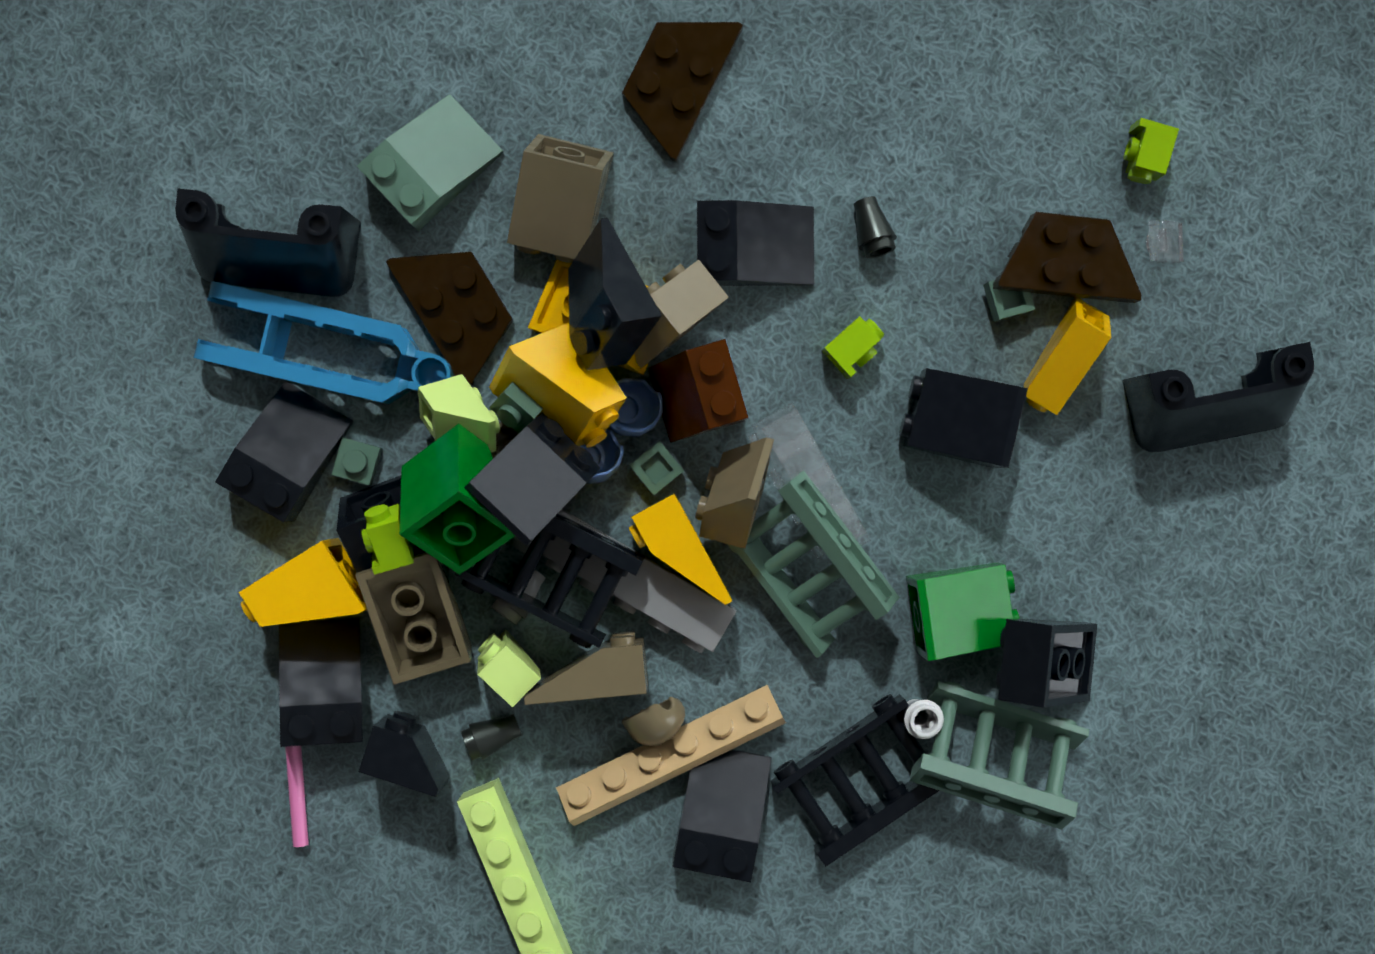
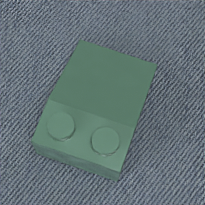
[357,94,503,232]

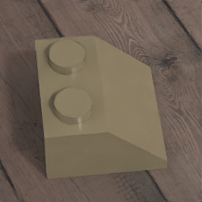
[635,260,729,368]
[695,437,774,549]

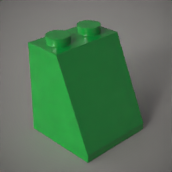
[399,423,515,575]
[906,562,1020,661]

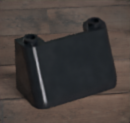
[175,188,361,297]
[1123,342,1314,452]

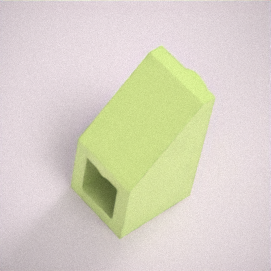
[418,374,500,453]
[477,629,541,707]

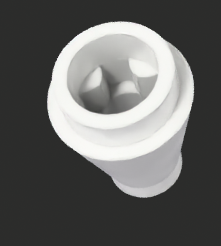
[903,699,944,739]

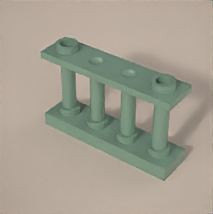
[728,470,900,658]
[909,681,1090,830]

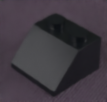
[358,711,450,797]

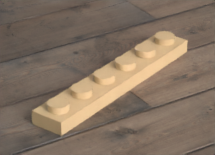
[556,685,786,826]

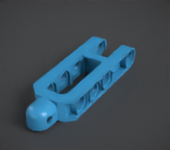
[194,281,453,404]

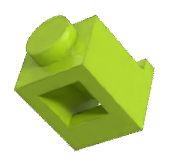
[1123,118,1179,184]
[821,316,885,379]
[362,504,414,575]

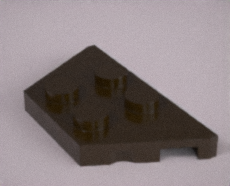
[622,22,743,162]
[993,212,1142,303]
[386,252,513,387]

